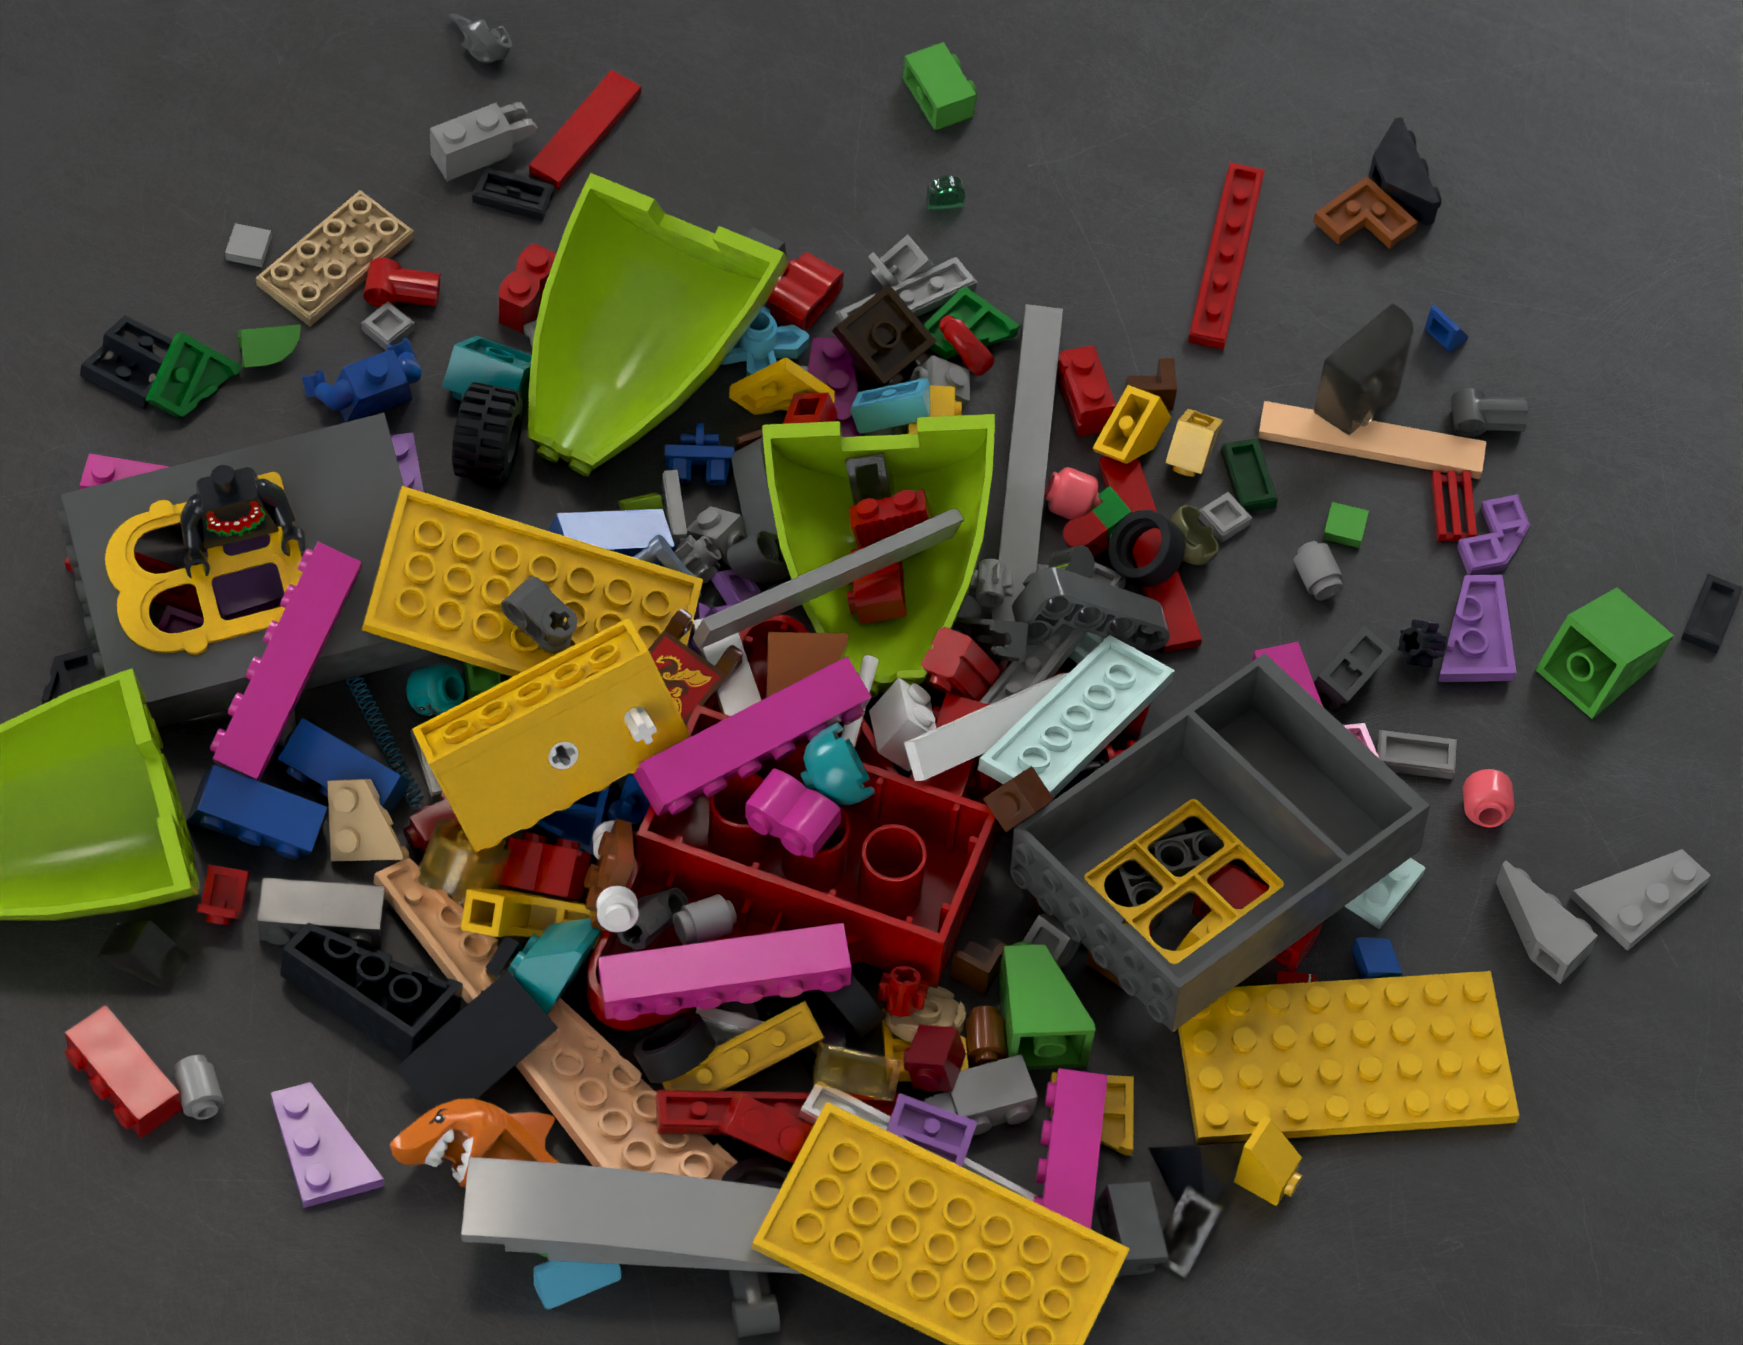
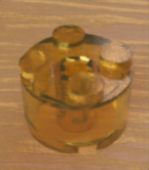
[418,819,512,906]

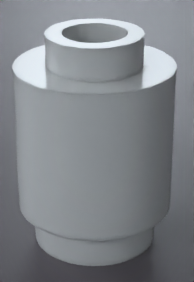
[1293,541,1344,601]
[673,894,737,944]
[173,1055,224,1120]

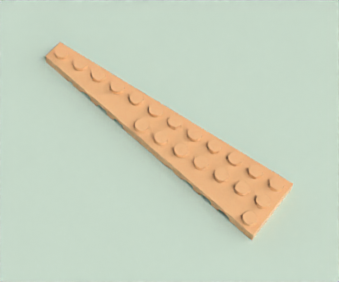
[373,858,738,1180]

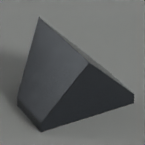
[1148,1143,1246,1211]

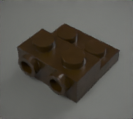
[832,284,937,389]

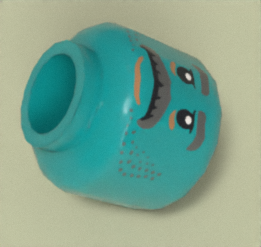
[406,663,465,716]

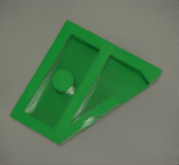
[924,286,1020,360]
[145,332,243,418]

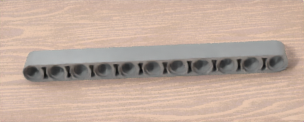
[992,304,1063,622]

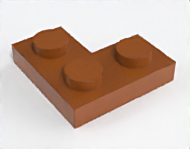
[1313,176,1418,249]

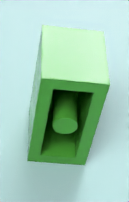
[903,42,978,130]

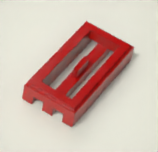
[1431,471,1477,542]

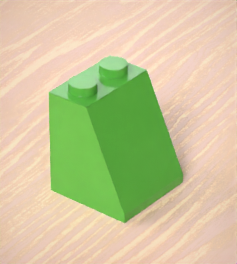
[1535,587,1674,719]
[998,942,1095,1070]

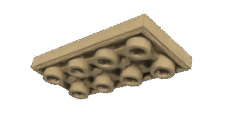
[256,190,414,327]

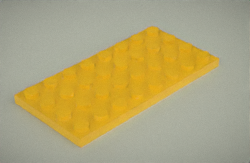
[361,486,703,677]
[1178,971,1519,1144]
[751,1102,1130,1345]

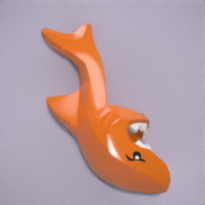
[390,1099,559,1188]

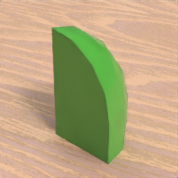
[236,324,301,367]

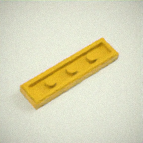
[662,1001,824,1091]

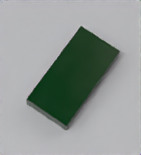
[1220,438,1278,512]

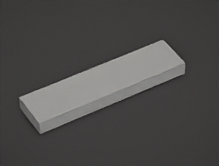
[834,257,977,324]

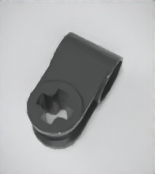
[501,576,578,653]

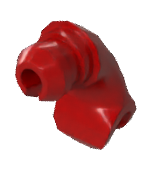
[939,315,994,376]

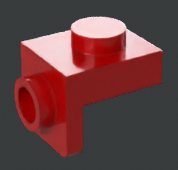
[196,864,251,926]

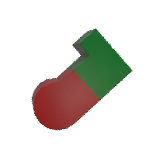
[1063,486,1132,558]

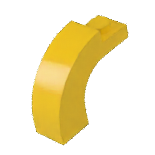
[460,889,603,949]

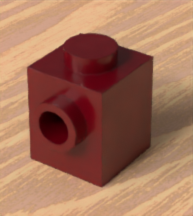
[903,1024,966,1092]

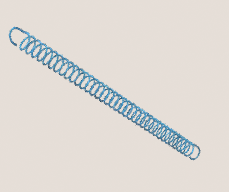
[346,676,424,809]

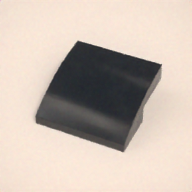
[80,315,173,409]

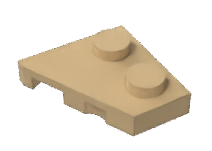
[327,779,409,861]

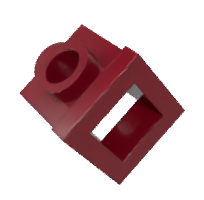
[403,792,468,861]

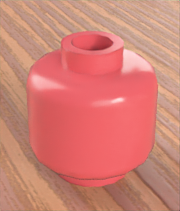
[1044,467,1101,520]
[1462,769,1515,828]

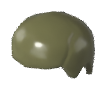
[1170,505,1218,565]

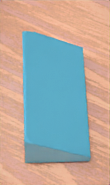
[851,378,930,433]
[534,1260,621,1310]

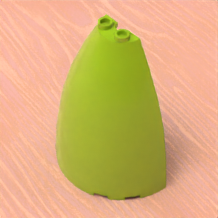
[528,173,788,477]
[762,414,995,698]
[0,668,199,921]

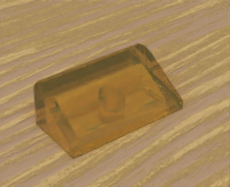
[813,1041,903,1102]

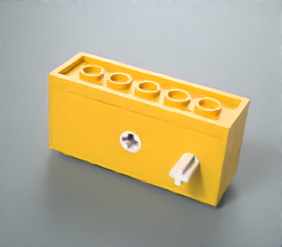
[412,617,691,853]

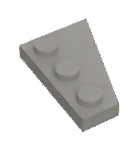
[1570,849,1711,951]

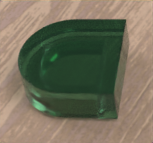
[926,176,965,210]

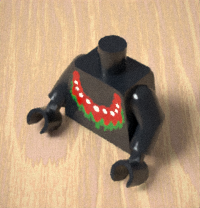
[180,465,305,578]

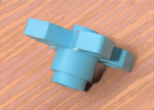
[721,306,810,376]

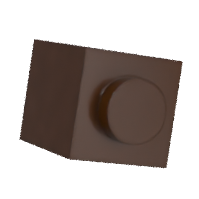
[983,766,1054,832]

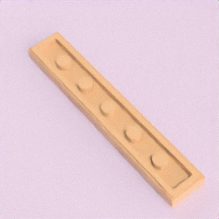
[1258,401,1486,479]

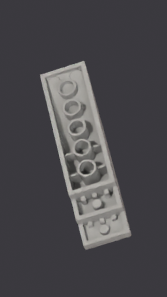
[461,1157,802,1274]

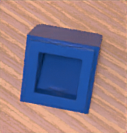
[1425,304,1468,352]
[1351,937,1403,979]

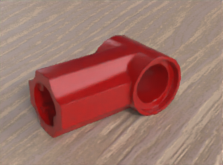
[363,258,441,307]

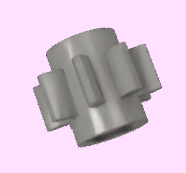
[674,535,722,584]
[968,559,1014,607]

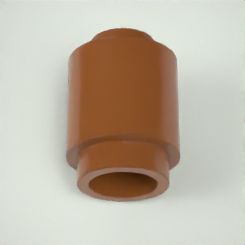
[965,1006,1007,1066]

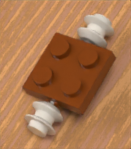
[584,818,638,932]

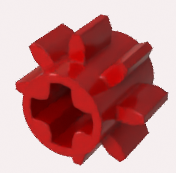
[877,966,929,1017]

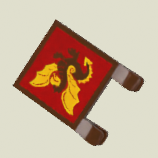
[648,609,743,725]

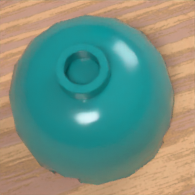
[800,722,875,806]

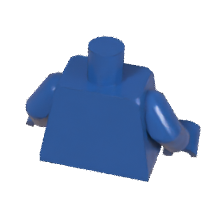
[302,338,422,422]

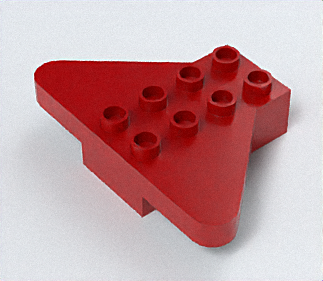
[587,614,997,1031]

